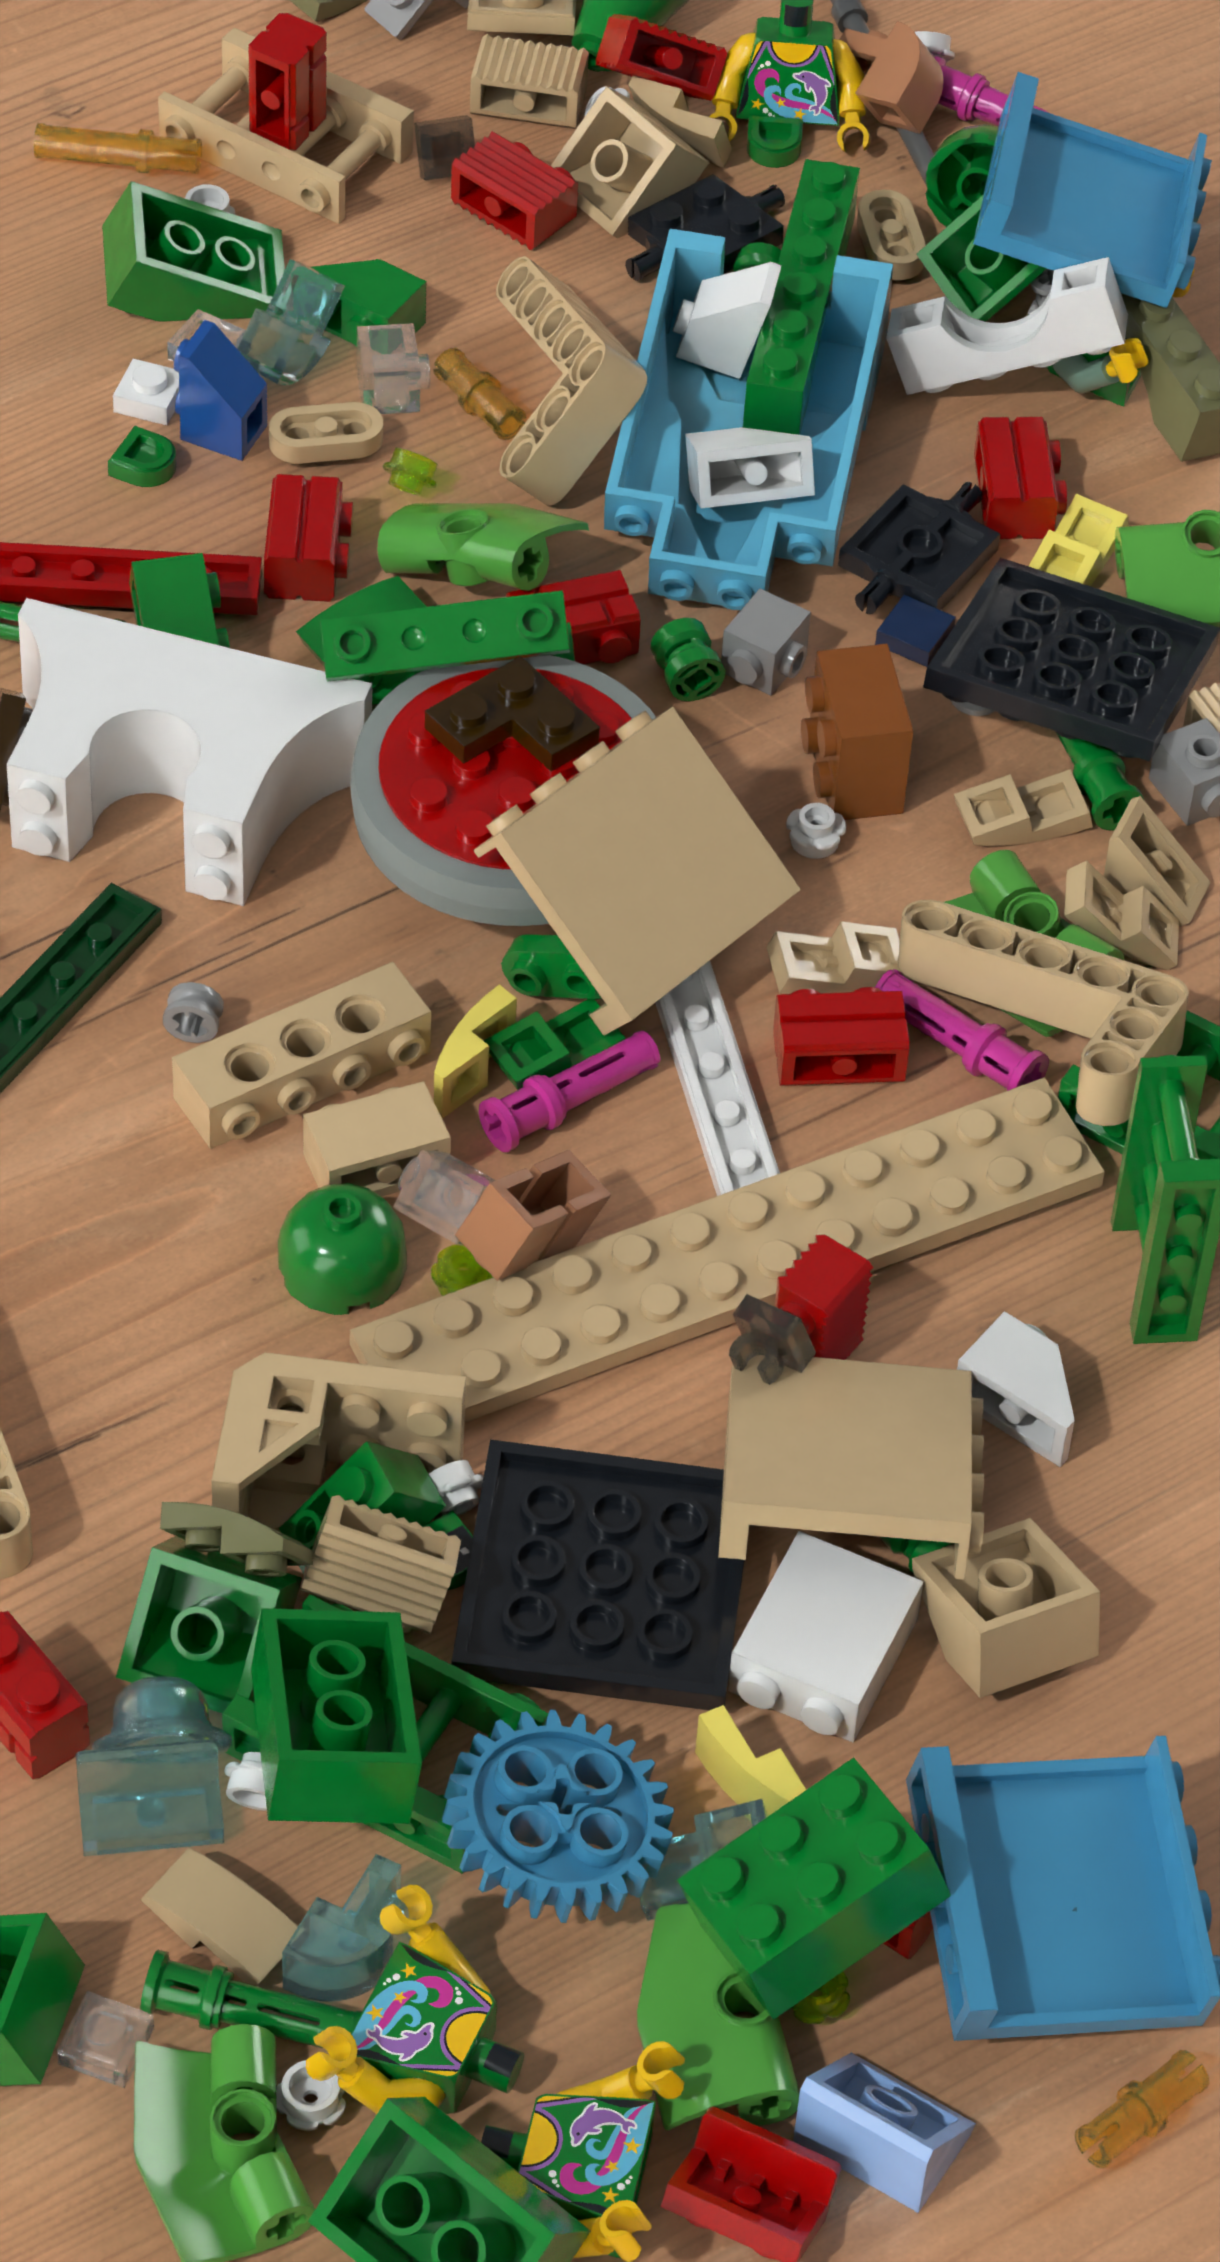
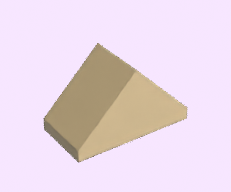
[1104,796,1211,926]

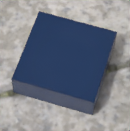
[875,595,956,667]

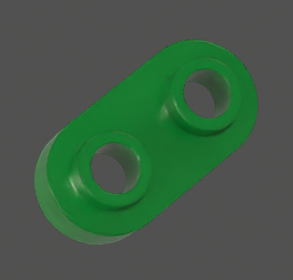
[501,934,601,999]

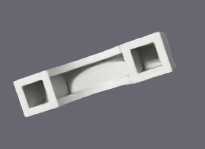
[886,257,1128,395]

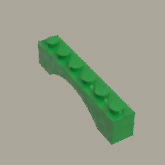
[743,159,860,435]

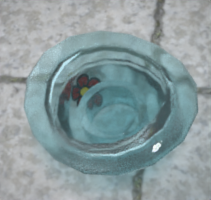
[92,1676,232,1758]

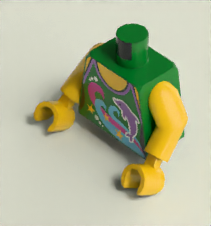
[709,0,871,152]
[306,1885,524,2115]
[481,2041,685,2262]

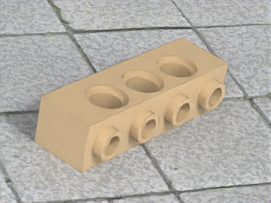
[172,962,431,1149]

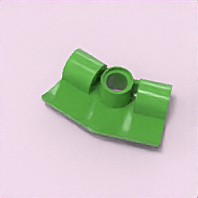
[377,503,589,591]
[1115,510,1220,626]
[944,850,1124,1037]
[637,1903,800,2131]
[133,2024,315,2262]

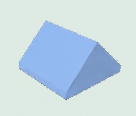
[793,2052,976,2213]

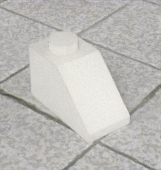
[673,262,781,379]
[685,427,815,509]
[957,1311,1075,1467]

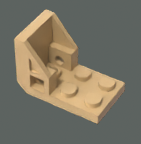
[211,1352,466,1531]

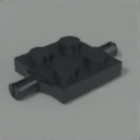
[625,174,785,281]
[838,482,1000,614]

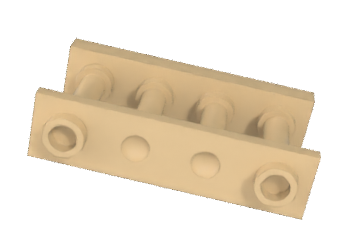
[158,28,414,224]

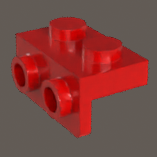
[661,2107,842,2262]

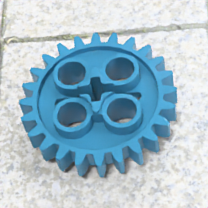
[442,1710,674,1923]

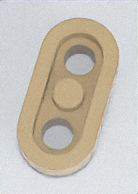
[857,189,926,281]
[269,402,383,464]

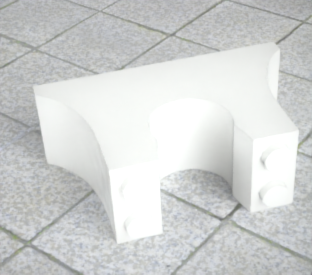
[7,598,372,906]

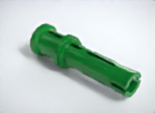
[1056,733,1144,831]
[140,1949,362,2048]

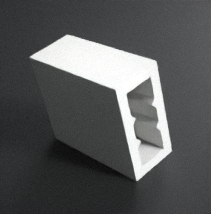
[728,1531,924,1742]

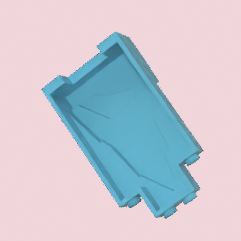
[604,229,893,610]

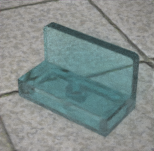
[76,1739,224,1856]

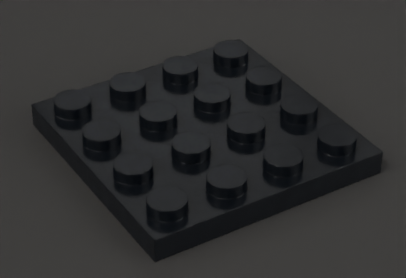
[923,558,1220,762]
[451,1439,745,1710]

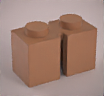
[455,1150,611,1281]

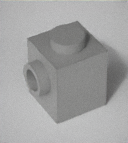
[721,588,811,696]
[1149,718,1220,826]

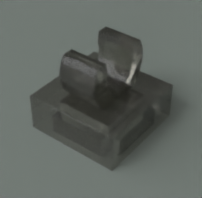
[414,115,475,181]
[729,1294,816,1385]

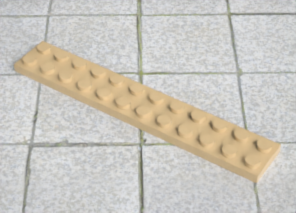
[349,1077,1105,1423]

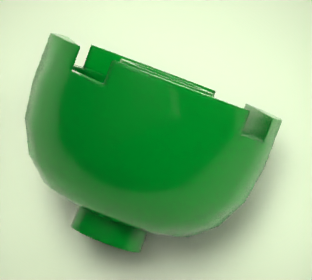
[925,124,998,227]
[278,1183,407,1315]

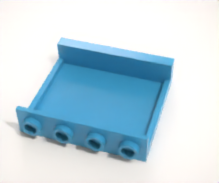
[973,72,1212,308]
[906,1736,1220,2041]

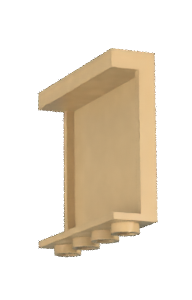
[473,706,801,1035]
[718,1350,984,1579]

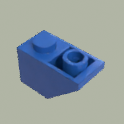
[174,320,268,461]

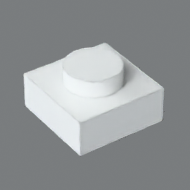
[113,359,179,426]

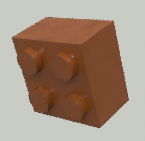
[801,644,913,820]

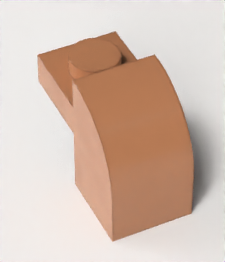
[839,21,943,134]

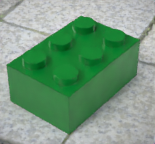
[251,1608,422,1824]
[677,1757,951,2020]
[308,2097,591,2262]

